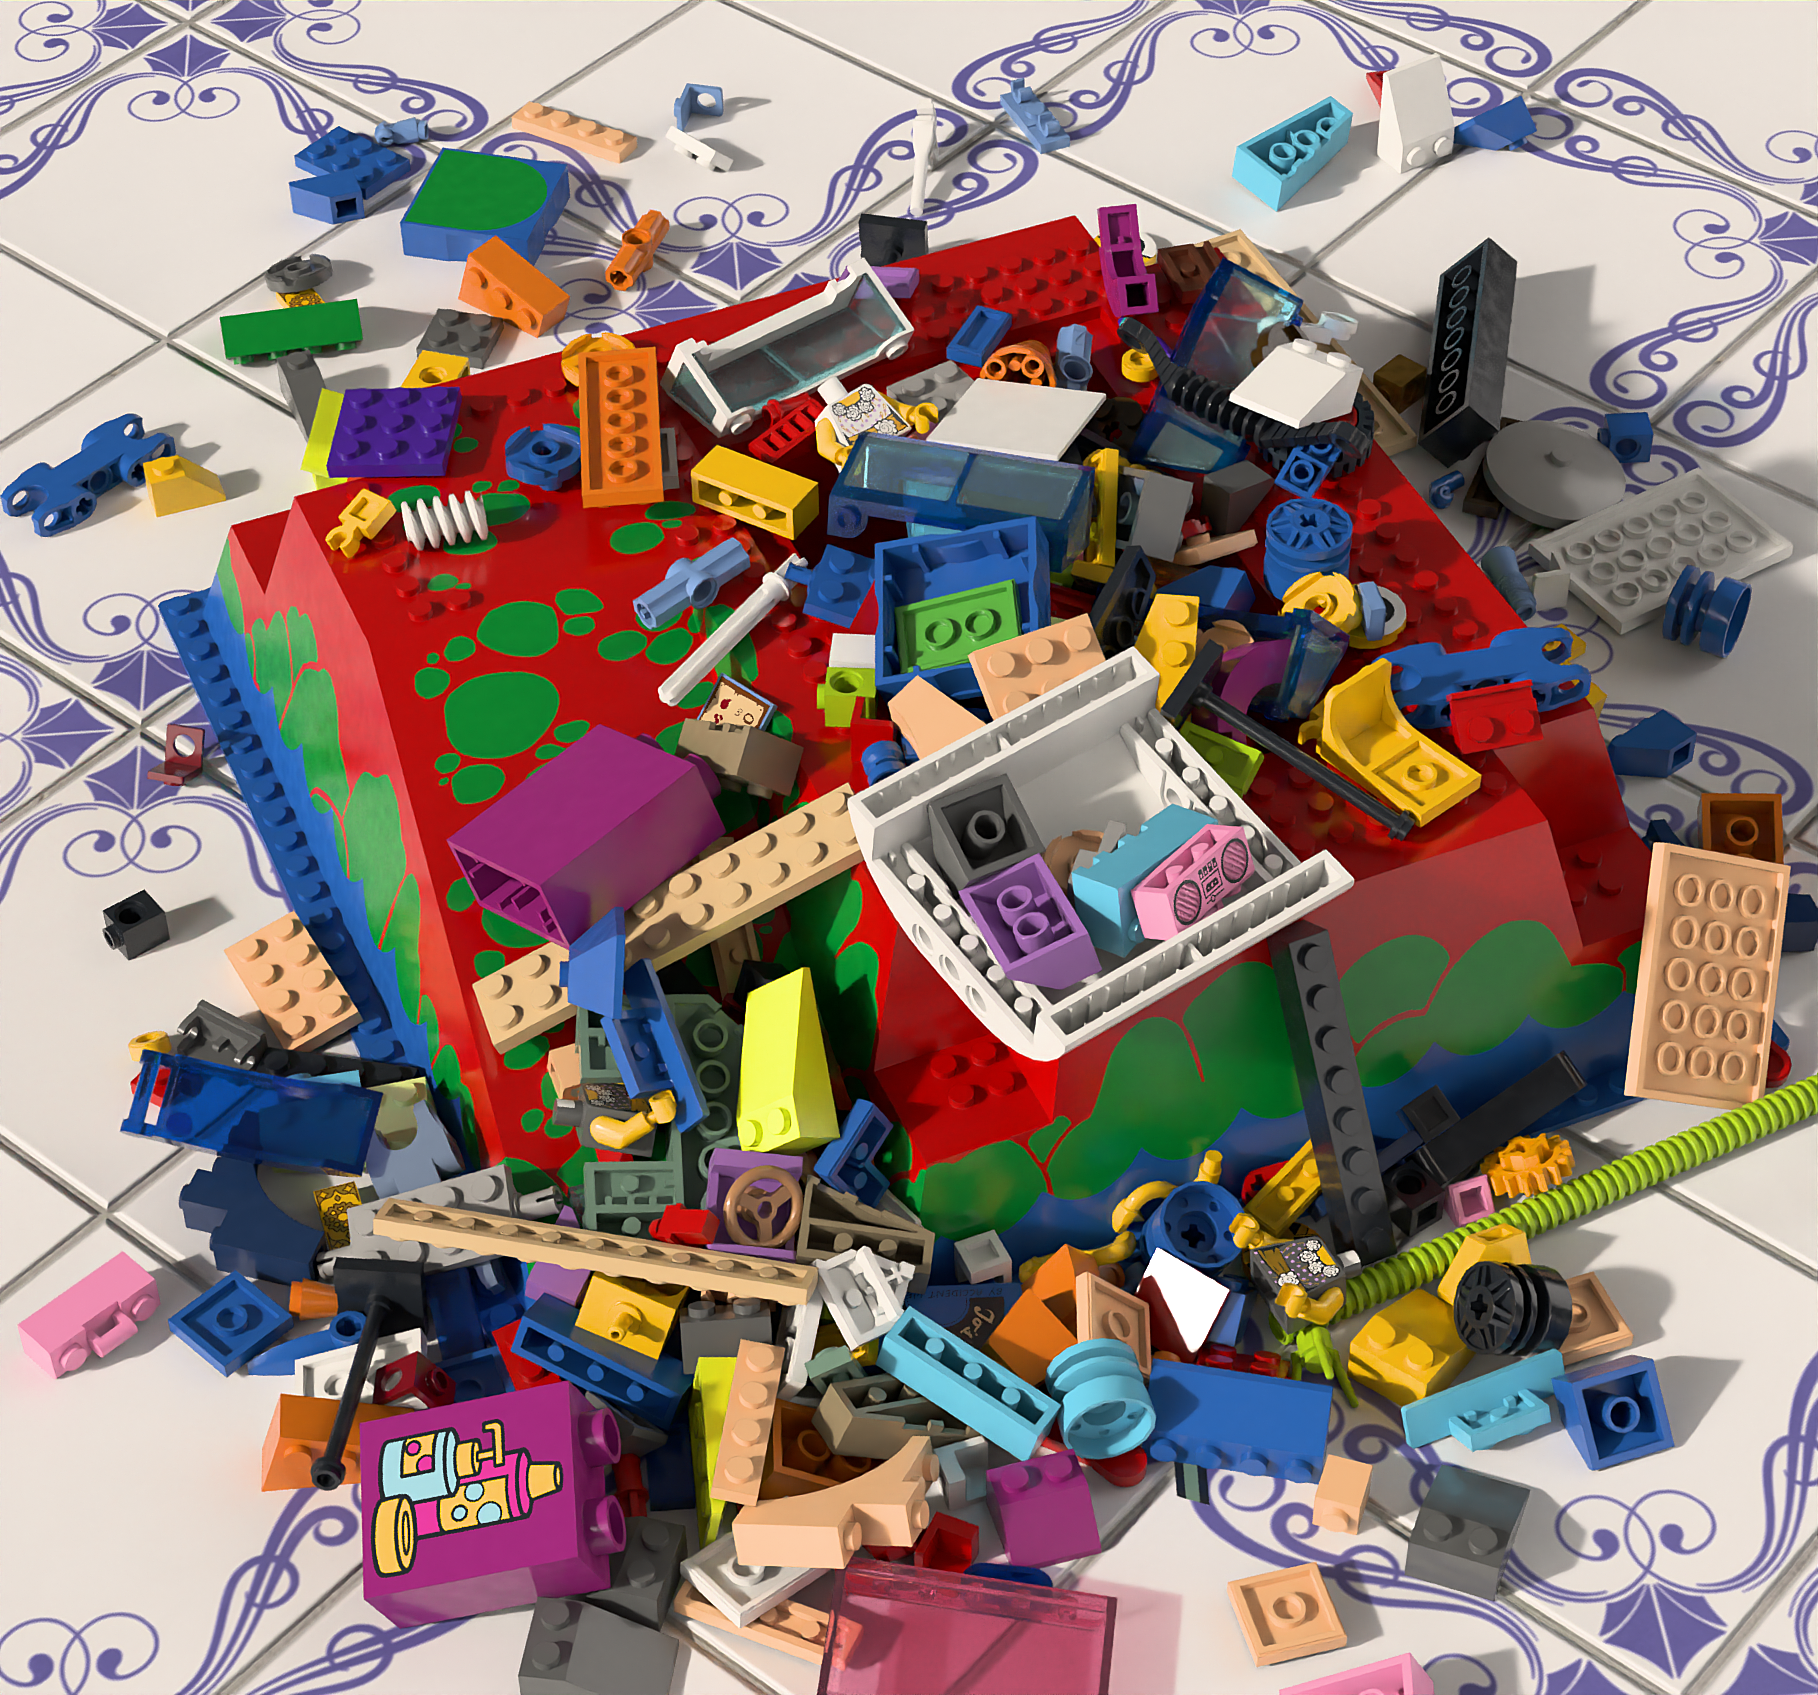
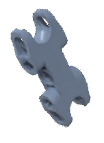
[362,1099,506,1321]

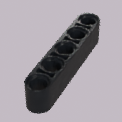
[1404,1050,1588,1186]

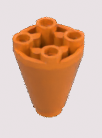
[980,340,1057,388]

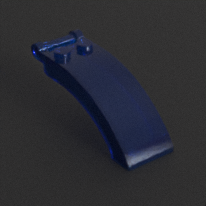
[119,1049,383,1177]

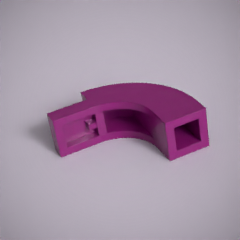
[1097,204,1159,317]
[1192,639,1295,745]

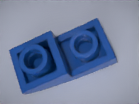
[1274,422,1342,498]

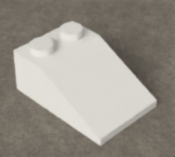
[1377,53,1455,174]
[1229,339,1364,429]

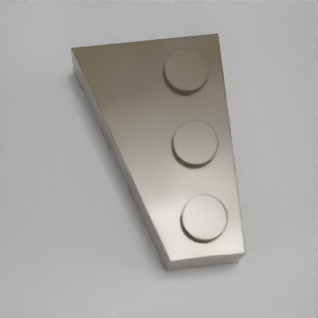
[674,718,804,800]
[795,1174,935,1294]
[811,1373,981,1460]

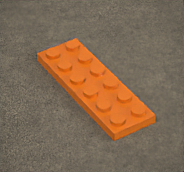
[578,347,664,508]

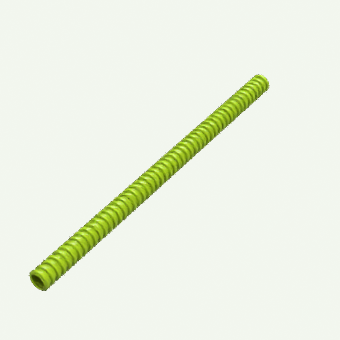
[1268,1073,1818,1345]

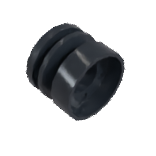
[1453,1261,1572,1358]

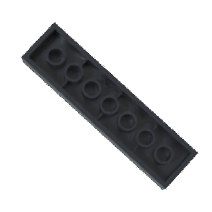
[1418,237,1518,468]

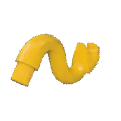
[1112,1150,1223,1233]
[1019,1231,1136,1283]

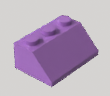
[958,853,1102,990]

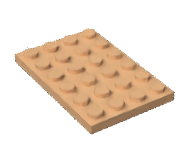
[1624,842,1791,1110]

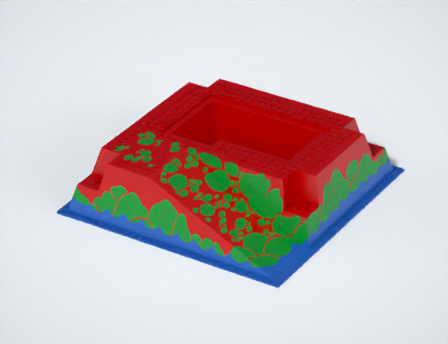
[158,215,1790,1436]

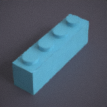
[876,1306,1061,1461]

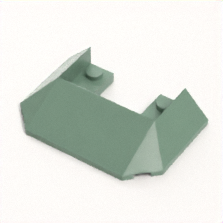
[575,994,744,1242]

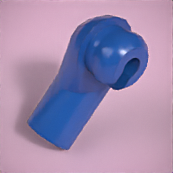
[1429,470,1465,509]

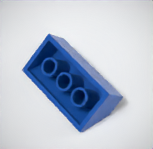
[1142,1358,1333,1485]

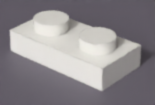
[665,126,734,172]

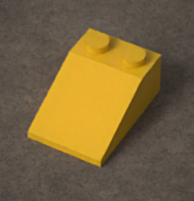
[1347,1288,1477,1407]

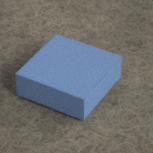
[1359,581,1386,641]

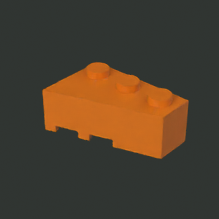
[458,235,570,338]
[261,1393,414,1492]

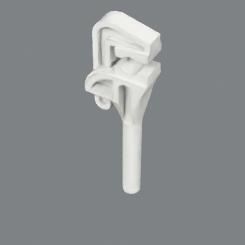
[910,98,938,216]

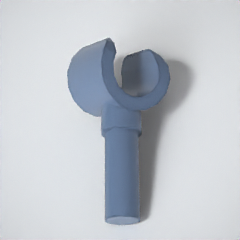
[1120,1262,1147,1294]

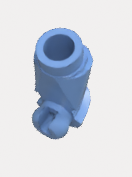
[374,117,429,147]

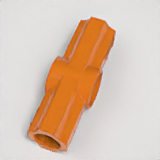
[605,210,670,291]

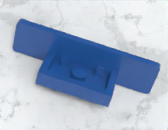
[600,958,709,1133]

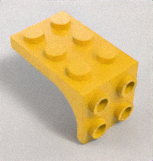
[1321,658,1481,828]

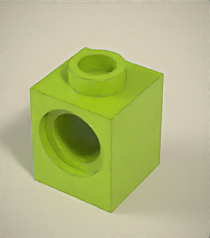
[817,667,879,727]

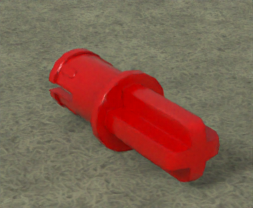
[612,1454,649,1518]

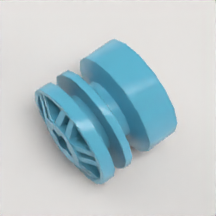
[1045,1338,1156,1459]

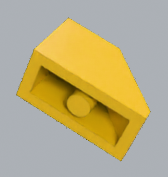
[143,455,226,517]

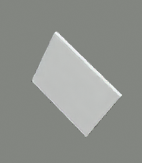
[926,378,1106,461]

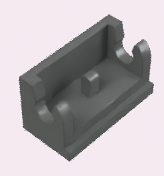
[177,999,268,1088]

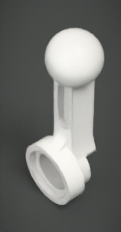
[1257,311,1358,345]

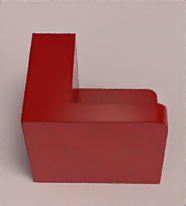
[850,696,900,761]
[914,1511,979,1594]

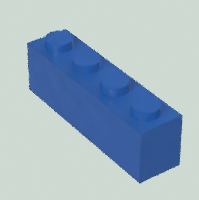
[510,1292,695,1431]

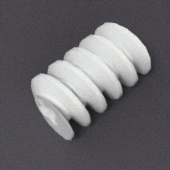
[401,491,488,551]

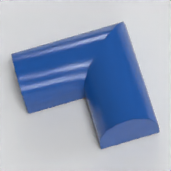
[814,1099,894,1209]

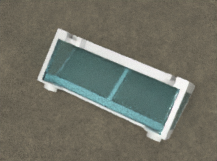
[660,258,915,438]

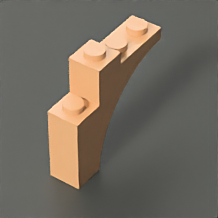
[888,675,986,760]
[732,1436,939,1569]

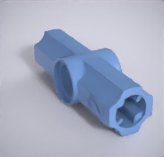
[1054,324,1093,391]
[633,537,750,630]

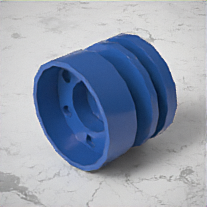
[1263,498,1353,601]
[1662,565,1752,658]
[1139,1181,1245,1279]

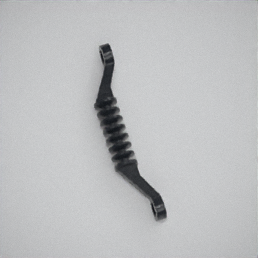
[1117,317,1371,459]

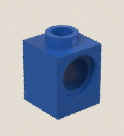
[1597,412,1654,463]

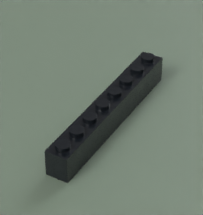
[1266,920,1398,1267]

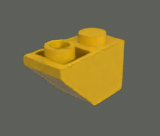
[1437,1223,1532,1306]

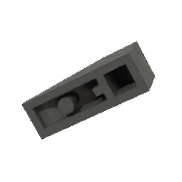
[276,350,326,443]

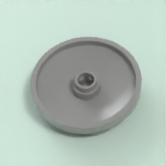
[1483,420,1626,529]

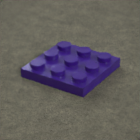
[326,386,462,478]

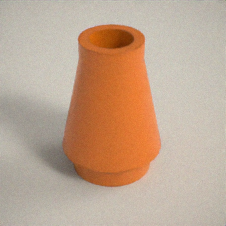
[289,1278,338,1321]

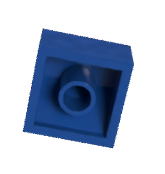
[1551,1354,1675,1471]

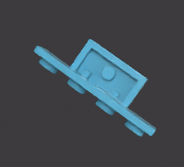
[1401,1348,1565,1452]

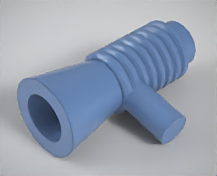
[1481,546,1537,621]

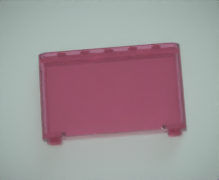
[817,1557,1117,1695]

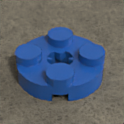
[505,423,581,491]

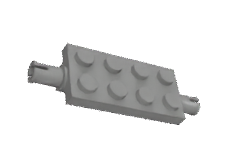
[316,1164,564,1280]

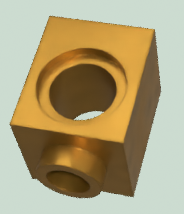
[1373,354,1427,415]

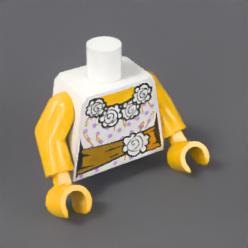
[815,376,939,477]

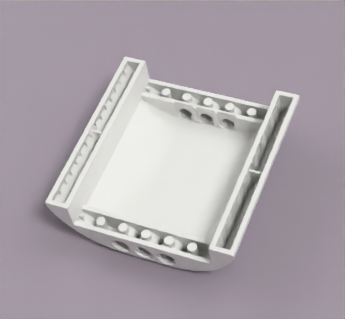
[848,646,1355,1061]

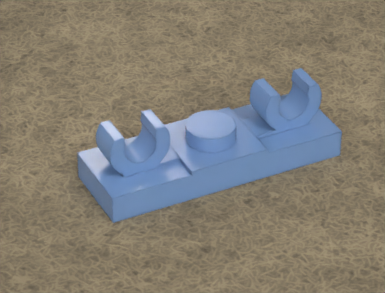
[1000,78,1070,154]

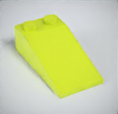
[736,967,840,1156]
[687,1357,737,1550]

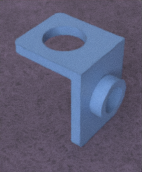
[674,83,724,132]

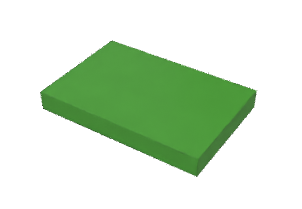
[894,579,1024,674]

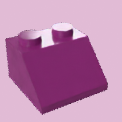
[986,1449,1101,1575]

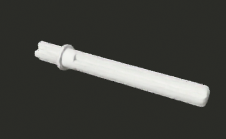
[658,553,809,707]

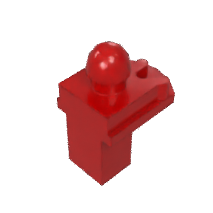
[649,1203,720,1249]

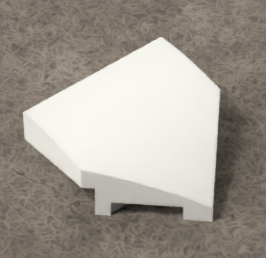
[815,1246,915,1351]

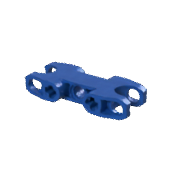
[0,413,176,537]
[1371,627,1592,729]

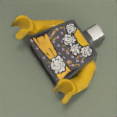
[552,1083,677,1157]
[1229,1213,1362,1335]

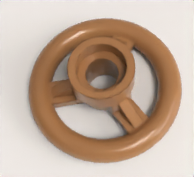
[723,1165,804,1249]

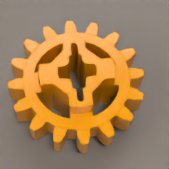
[1480,1133,1575,1198]

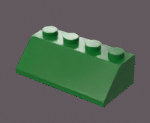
[220,299,363,365]

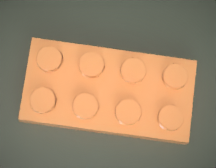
[224,910,363,1052]

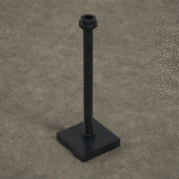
[858,213,929,267]
[1160,639,1416,842]
[310,1257,429,1491]

